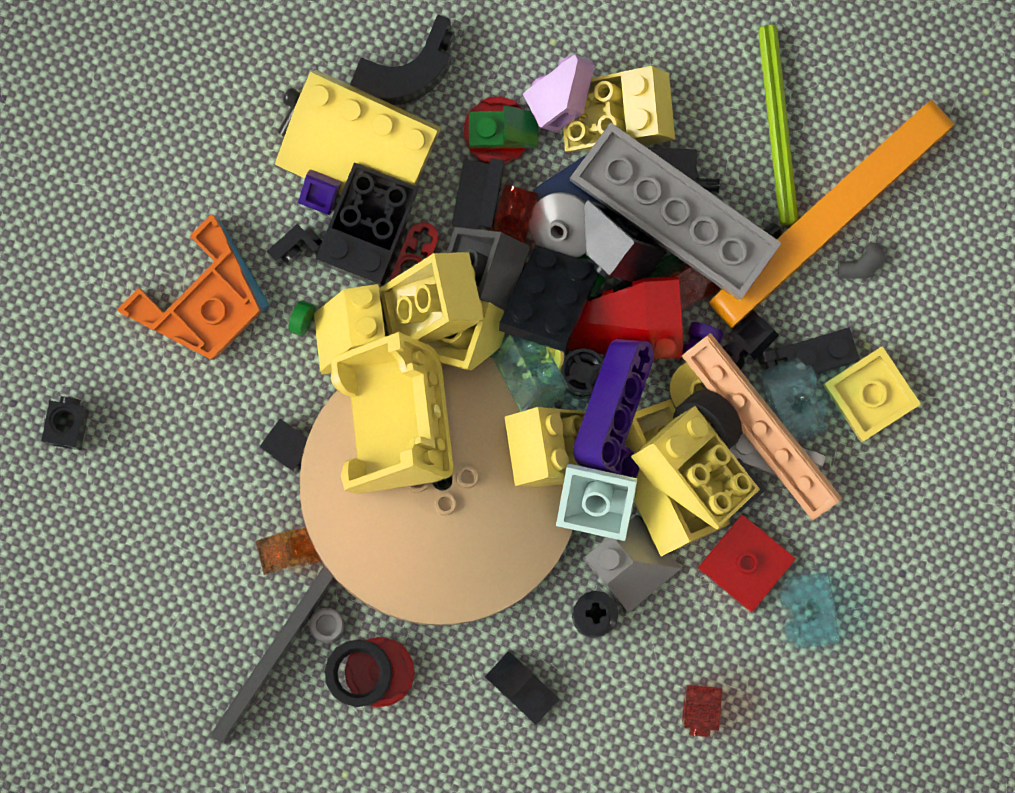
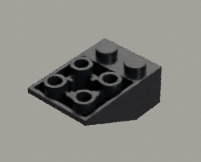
[315,162,419,288]

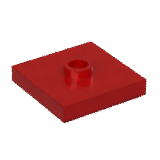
[697,514,796,613]

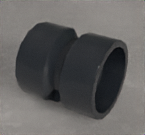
[560,348,604,399]

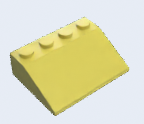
[275,70,442,195]

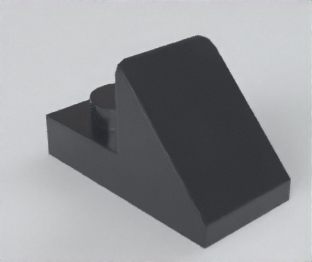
[485,651,559,725]

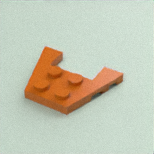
[117,214,262,360]

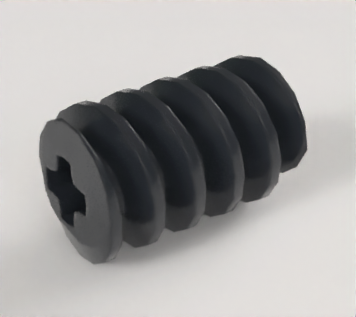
[572,591,618,638]

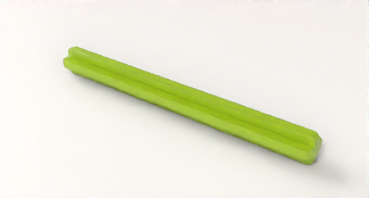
[758,25,799,226]

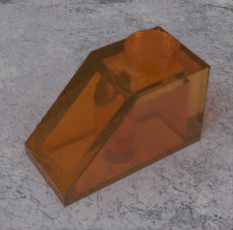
[256,528,322,575]

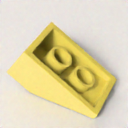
[379,252,484,344]

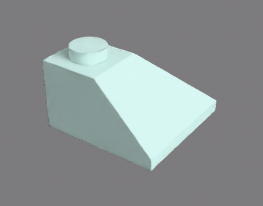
[556,464,638,541]

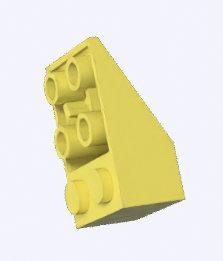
[563,66,675,152]
[631,406,760,529]
[505,407,586,487]

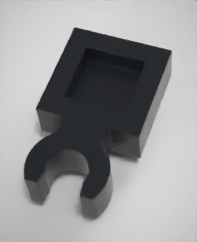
[722,310,779,370]

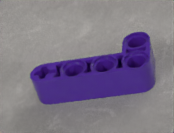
[573,339,654,478]

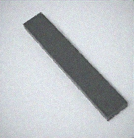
[211,565,336,744]

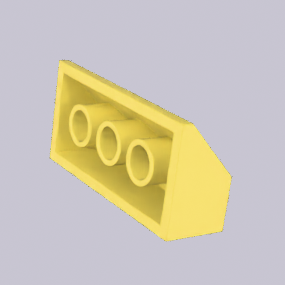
[625,399,730,556]

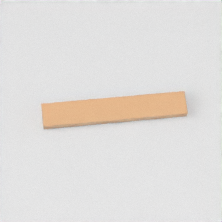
[682,333,842,520]

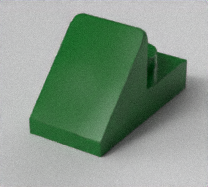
[469,106,538,148]

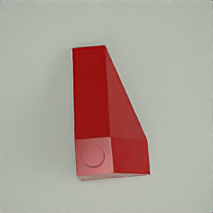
[566,276,683,359]

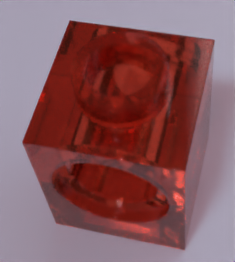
[492,184,538,243]
[681,685,723,737]

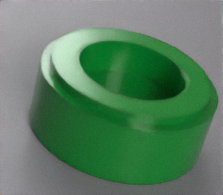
[288,300,315,337]

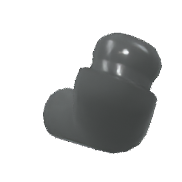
[838,243,885,279]

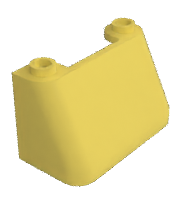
[331,332,453,494]

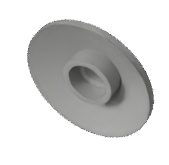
[529,192,586,258]

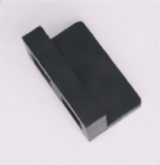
[452,158,504,231]

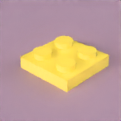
[823,346,921,443]

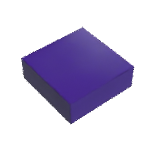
[298,169,342,215]

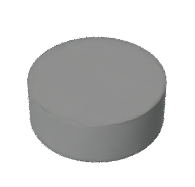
[309,608,345,643]

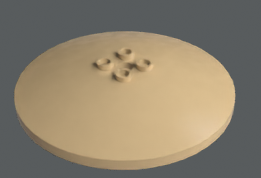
[300,356,573,626]

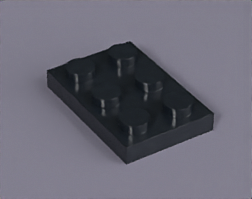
[499,245,600,352]

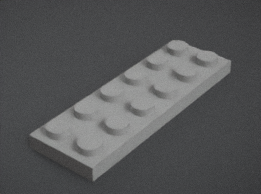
[570,122,781,301]

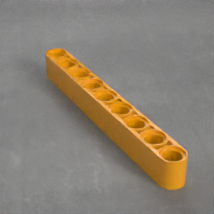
[708,99,955,329]

